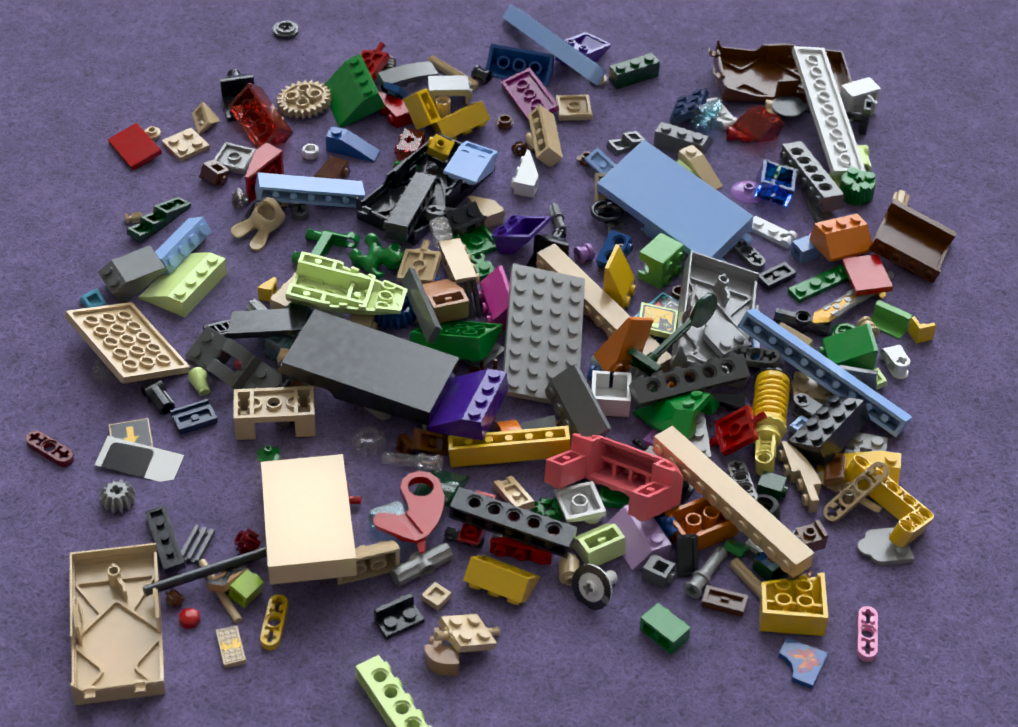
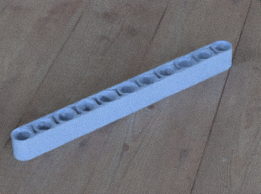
[503,4,607,86]

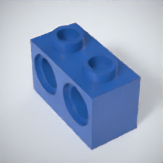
[596,230,634,270]

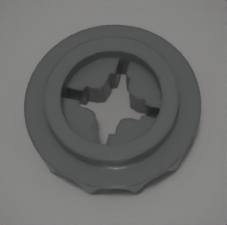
[273,21,299,39]

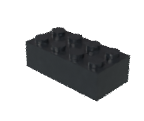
[788,395,870,466]

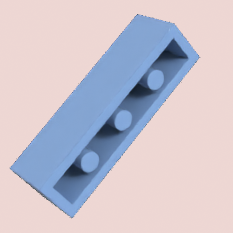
[155,217,212,275]

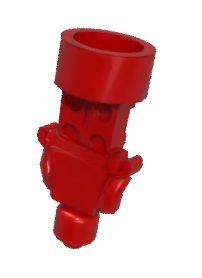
[726,126,759,143]

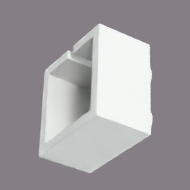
[840,77,881,121]
[591,370,631,417]

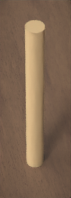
[198,559,242,624]

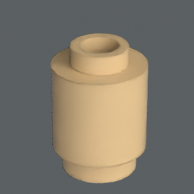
[559,553,580,586]

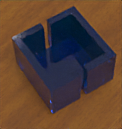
[754,159,797,206]

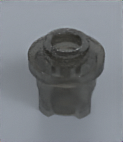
[232,188,250,209]

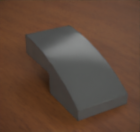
[606,131,645,156]

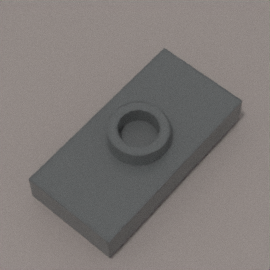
[839,365,878,391]

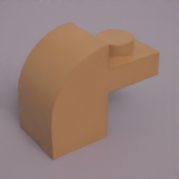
[425,627,460,676]

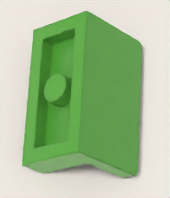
[871,300,912,339]

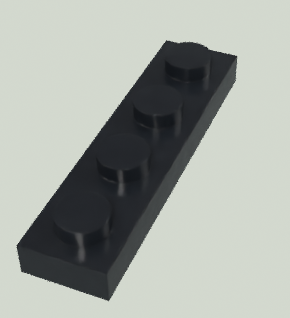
[145,505,186,575]

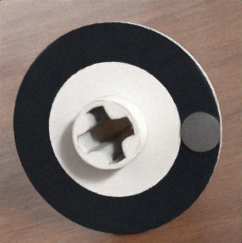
[572,564,617,610]

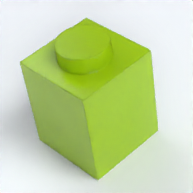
[228,569,263,608]

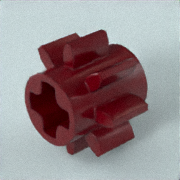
[234,529,260,554]

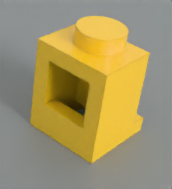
[426,134,455,162]

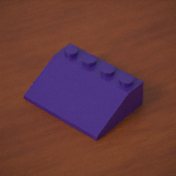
[426,369,508,441]

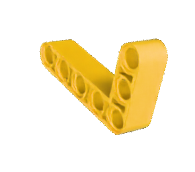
[846,455,934,547]

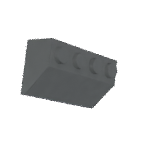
[545,364,611,442]

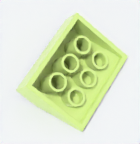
[139,252,227,318]

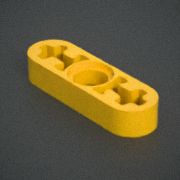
[260,595,288,650]

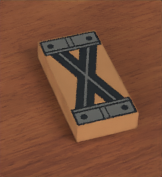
[206,566,249,593]

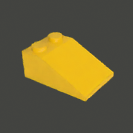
[603,244,637,310]

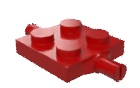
[361,42,390,81]
[709,405,767,456]

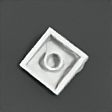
[554,481,606,524]

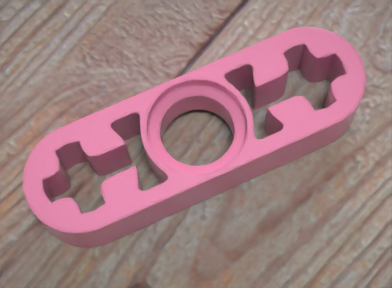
[857,606,878,662]

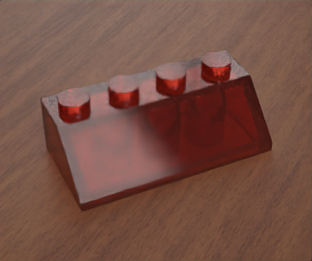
[227,83,294,149]

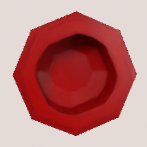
[179,608,200,629]

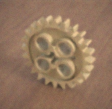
[277,80,332,119]

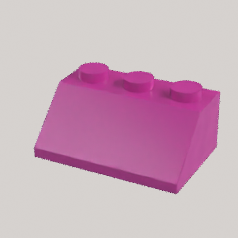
[478,266,509,331]

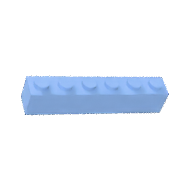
[255,173,365,208]

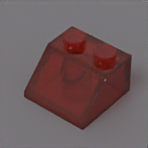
[733,105,784,142]

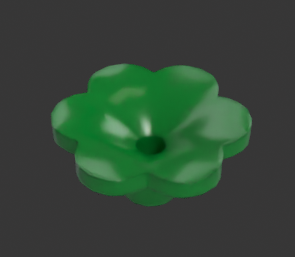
[257,445,281,462]

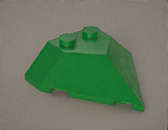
[632,391,720,440]

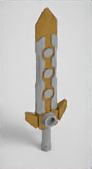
[813,271,894,323]

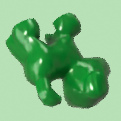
[349,233,403,279]

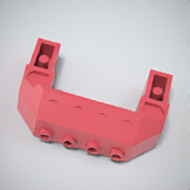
[544,434,684,521]

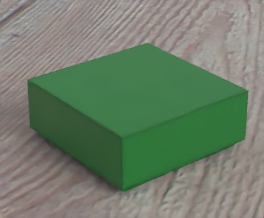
[723,539,751,558]

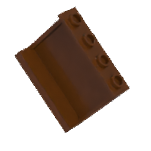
[869,199,957,283]

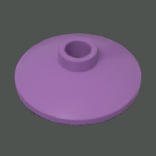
[731,181,765,204]

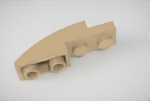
[777,441,821,513]

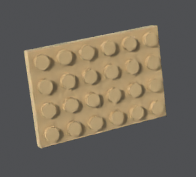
[64,302,190,384]

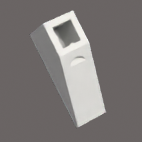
[511,150,538,198]

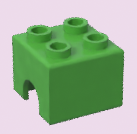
[637,233,684,289]

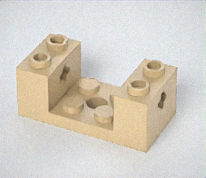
[233,386,316,440]

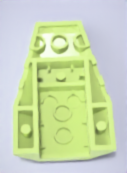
[285,251,407,315]

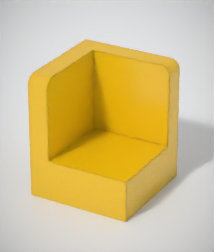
[908,316,936,344]

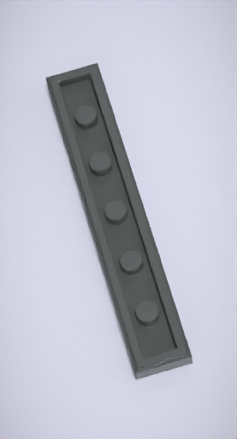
[401,267,442,344]

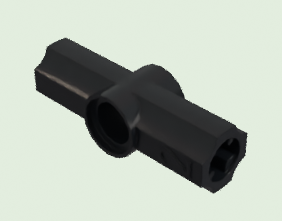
[773,308,831,337]

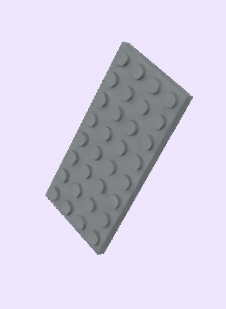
[503,264,585,404]

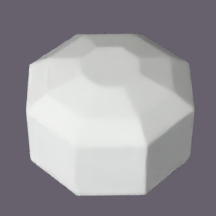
[302,144,319,159]

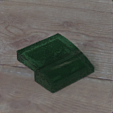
[413,468,469,507]

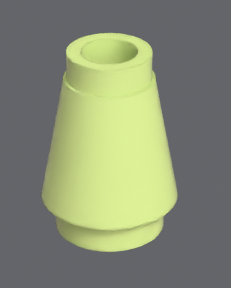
[188,367,210,396]

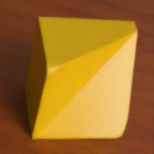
[257,277,278,302]

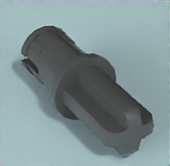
[549,203,567,234]

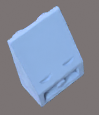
[443,141,498,185]

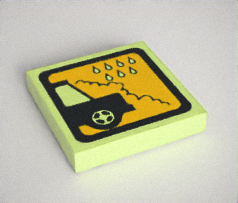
[639,302,678,338]

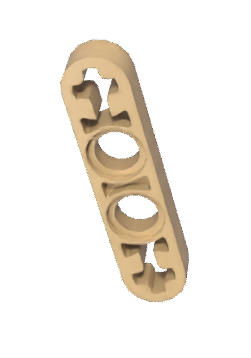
[823,462,889,522]

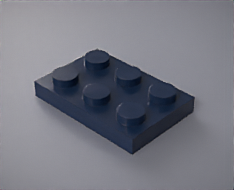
[669,88,709,125]

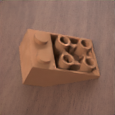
[422,279,469,323]

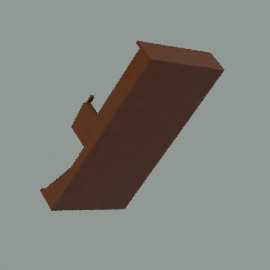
[708,39,852,103]

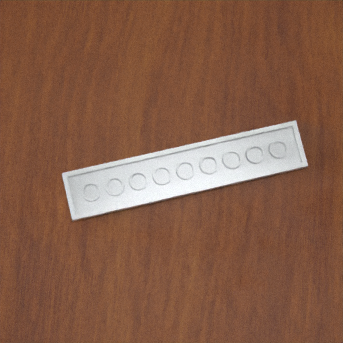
[792,46,866,176]

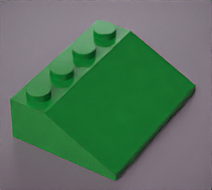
[324,54,386,128]
[410,320,503,363]

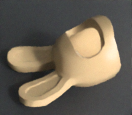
[230,197,285,252]

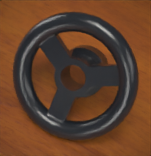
[590,199,626,224]

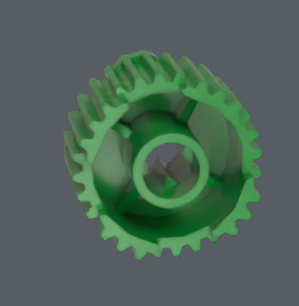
[839,167,876,206]

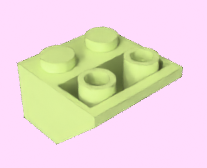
[572,523,626,566]

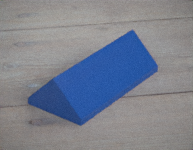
[485,43,554,87]

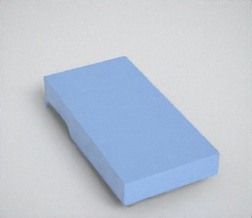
[597,140,754,262]

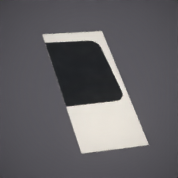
[95,436,184,482]

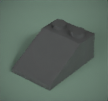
[98,246,167,303]

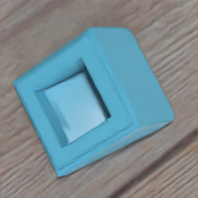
[79,288,107,308]

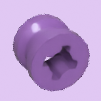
[573,243,595,264]

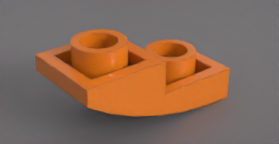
[494,419,522,432]

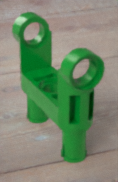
[291,228,360,263]

